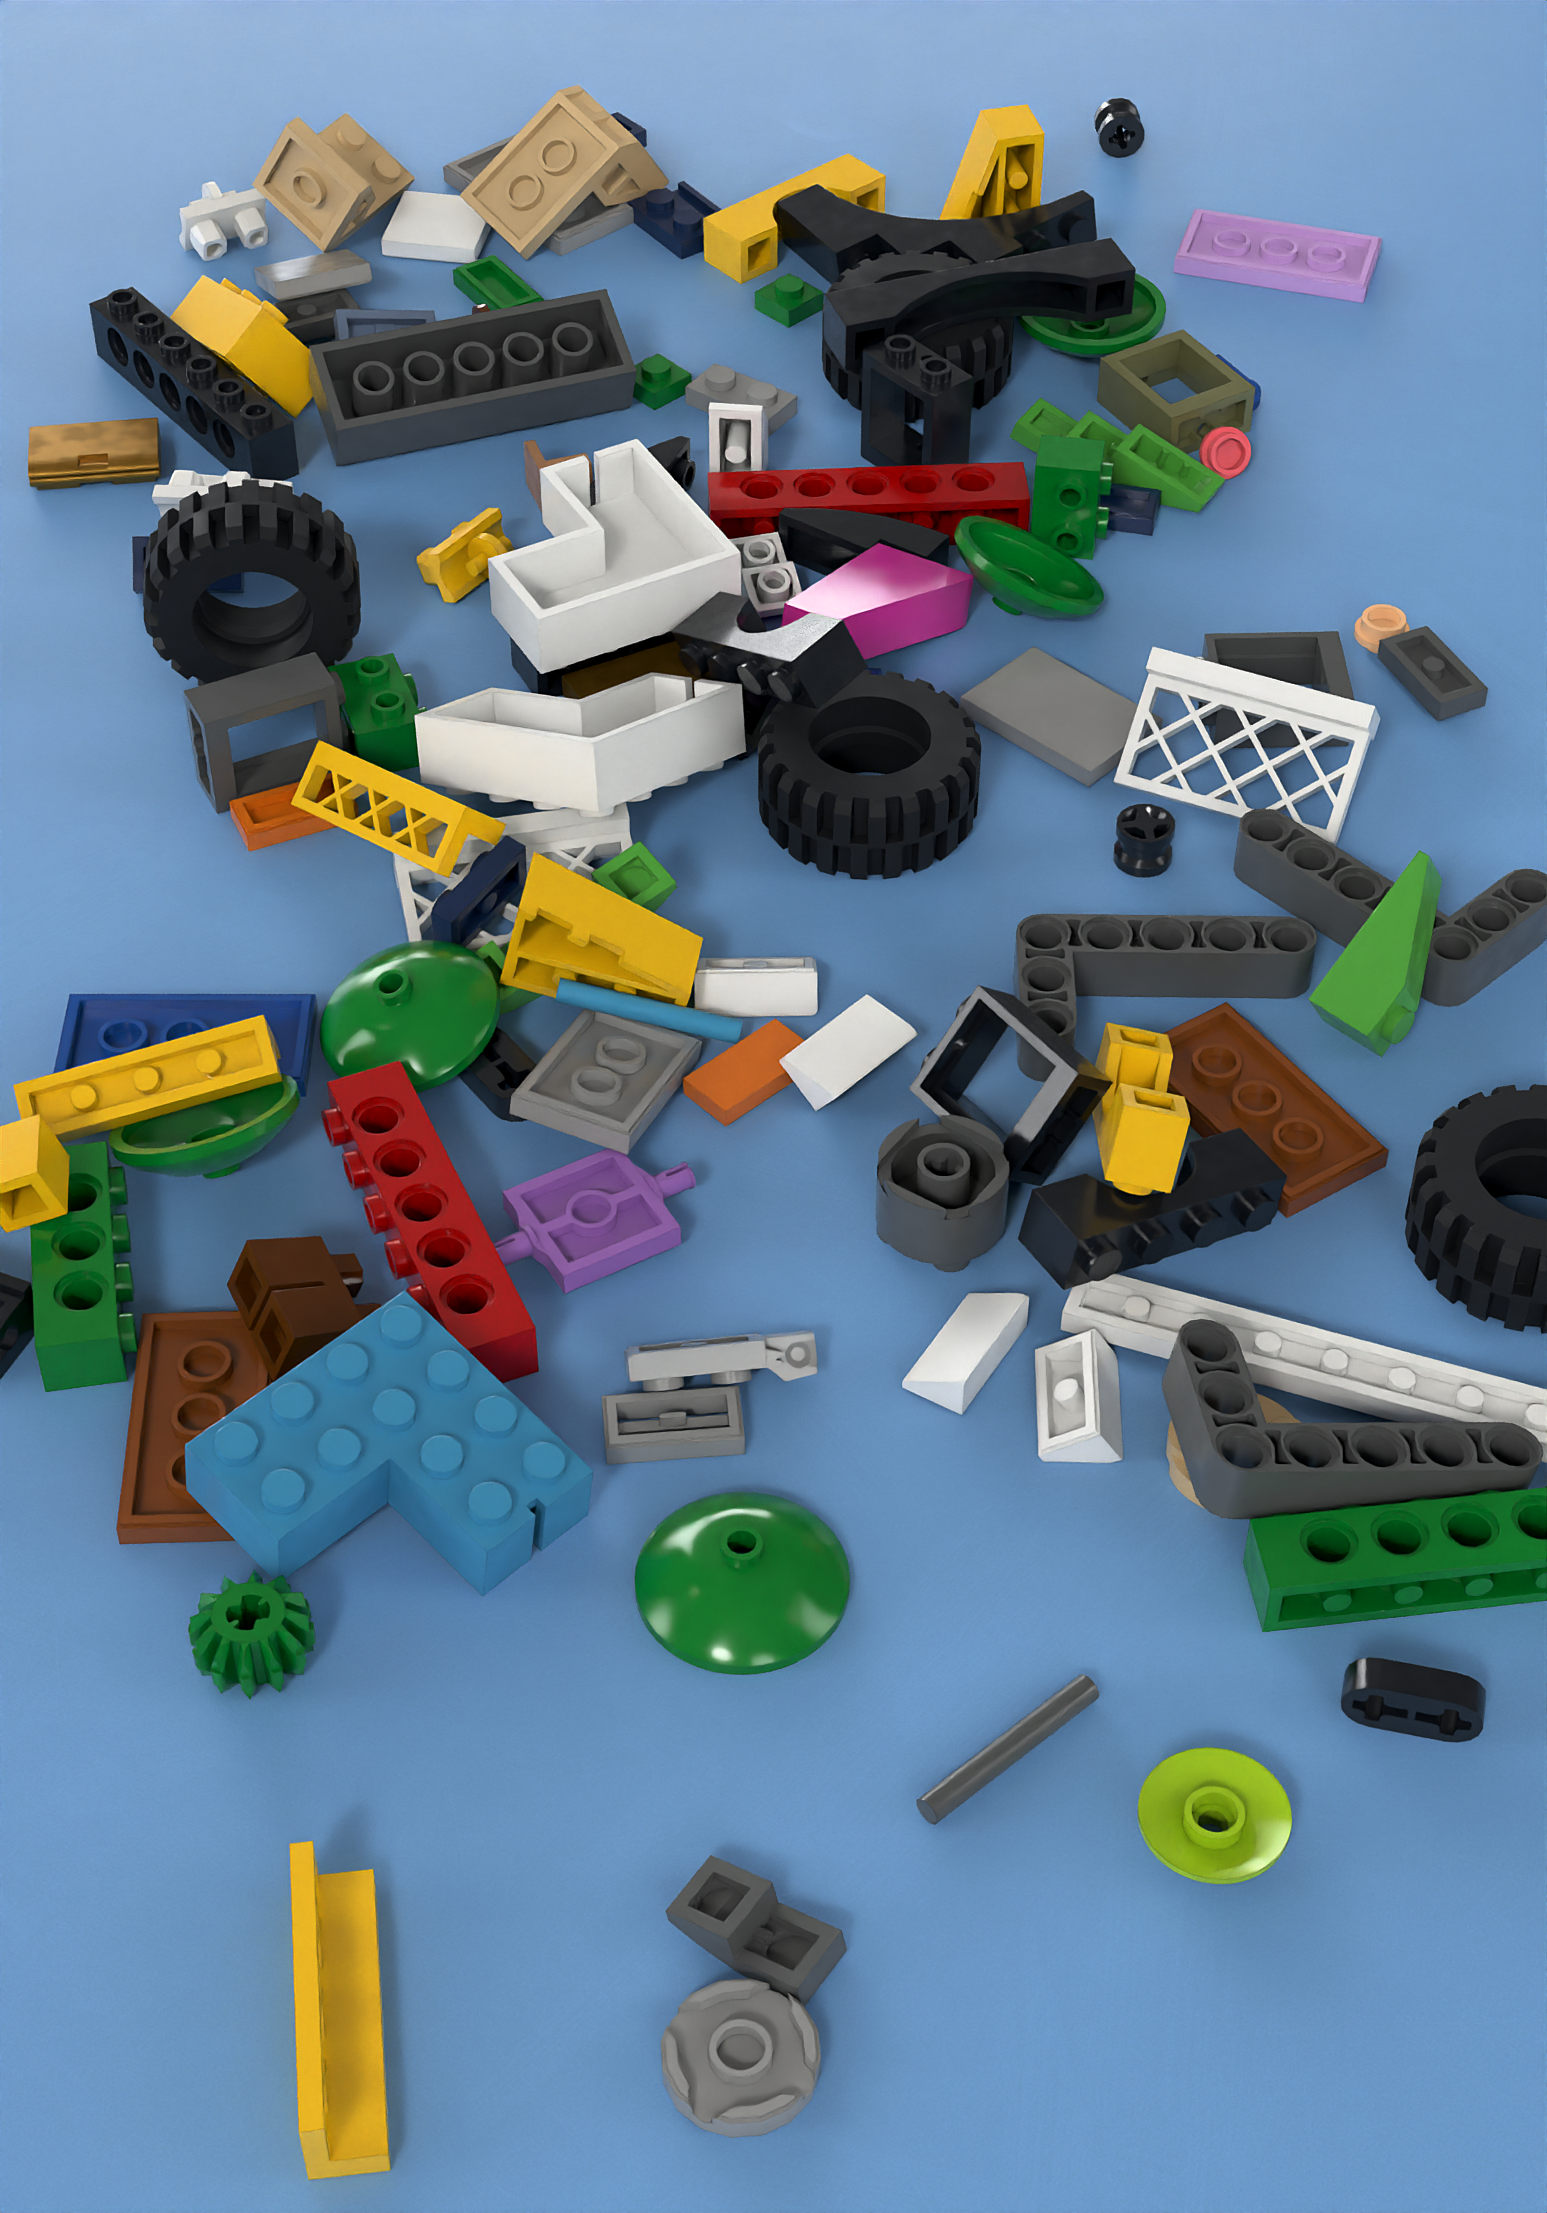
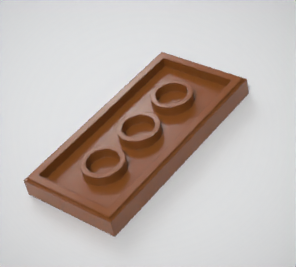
[1162,1002,1389,1218]
[116,1311,273,1544]

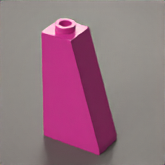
[781,543,974,660]

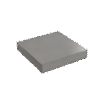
[254,249,373,301]

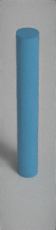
[555,978,743,1044]

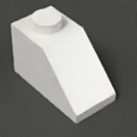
[709,402,768,472]

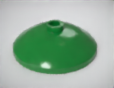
[1017,273,1166,358]
[954,516,1104,619]
[319,940,501,1093]
[109,1073,301,1179]
[634,1492,850,1675]

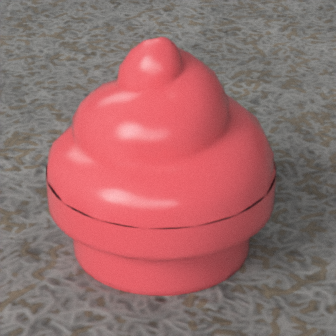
[1199,426,1251,479]

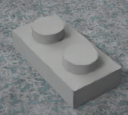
[685,363,797,437]

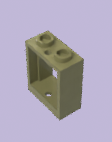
[1097,329,1255,454]

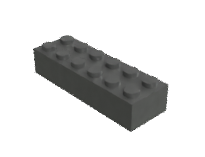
[309,289,637,466]

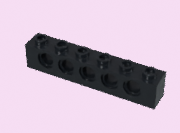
[89,287,299,481]

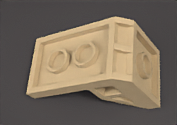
[460,85,669,260]
[252,113,415,253]

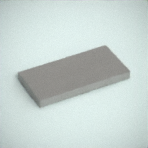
[443,135,634,256]

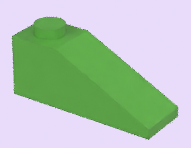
[1308,850,1442,1057]

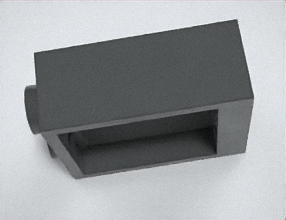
[1194,631,1355,748]
[184,652,351,814]

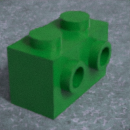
[1031,435,1113,560]
[328,653,428,772]

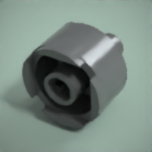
[876,1115,1009,1272]

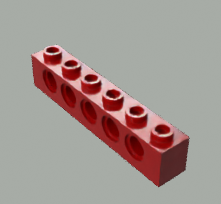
[707,462,1030,545]
[321,1060,539,1383]

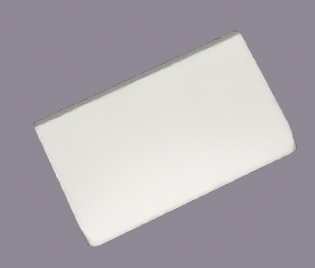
[694,957,818,1017]
[779,994,918,1111]
[902,1293,1029,1415]
[1035,1328,1123,1463]

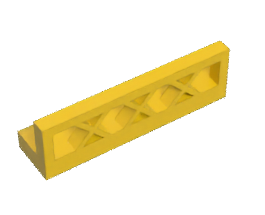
[291,740,506,878]
[13,1014,283,1144]
[289,1841,391,2180]

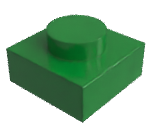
[755,273,824,328]
[633,354,692,411]

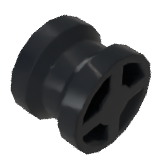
[1094,98,1145,158]
[1113,804,1175,878]

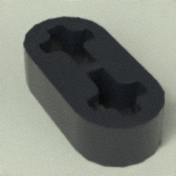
[457,1027,536,1122]
[1341,1657,1486,1743]

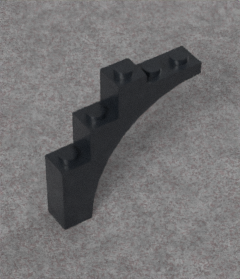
[777,184,1097,285]

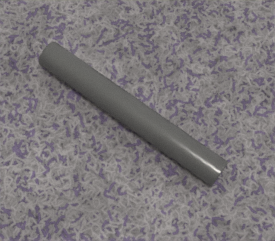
[916,1674,1099,1825]

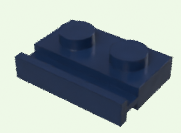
[627,181,722,260]

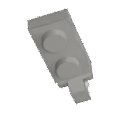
[624,1330,817,1391]

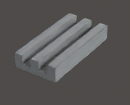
[602,1386,745,1465]

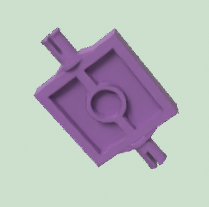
[493,1148,696,1294]

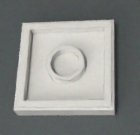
[381,191,491,264]

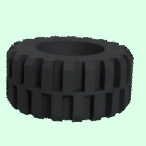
[822,251,1014,423]
[143,479,361,686]
[758,670,981,880]
[1405,1084,1547,1334]

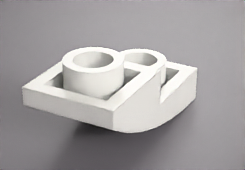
[729,532,802,618]

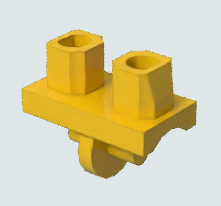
[417,507,514,603]

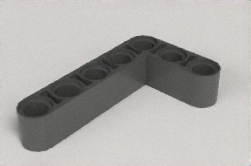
[1233,808,1547,1007]
[1013,914,1318,1082]
[1162,1319,1543,1519]

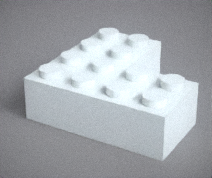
[488,439,741,674]
[414,672,746,818]

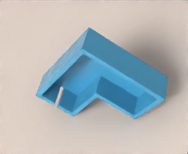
[185,1290,594,1596]

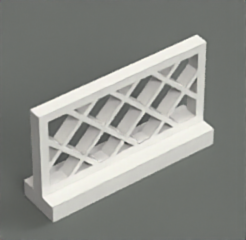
[1113,647,1380,846]
[392,802,633,952]

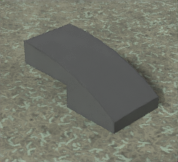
[666,1855,847,2006]

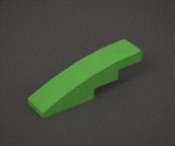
[1010,397,1225,513]

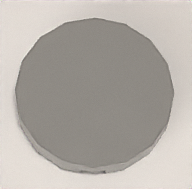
[661,1978,821,2138]

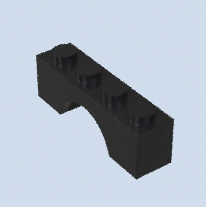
[671,591,868,709]
[1018,1127,1287,1290]

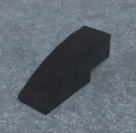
[779,508,950,576]

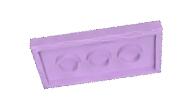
[1173,209,1382,303]

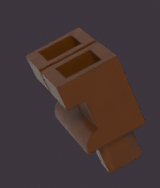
[227,1236,381,1382]

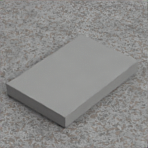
[960,646,1163,787]
[509,1009,702,1155]

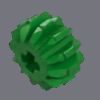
[188,1569,316,1699]

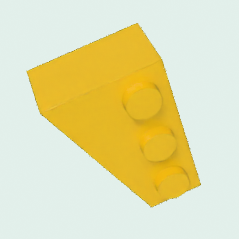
[939,104,1045,220]
[169,275,313,418]
[499,852,703,1031]

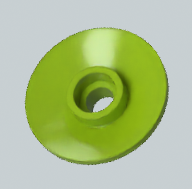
[1137,1747,1292,1884]

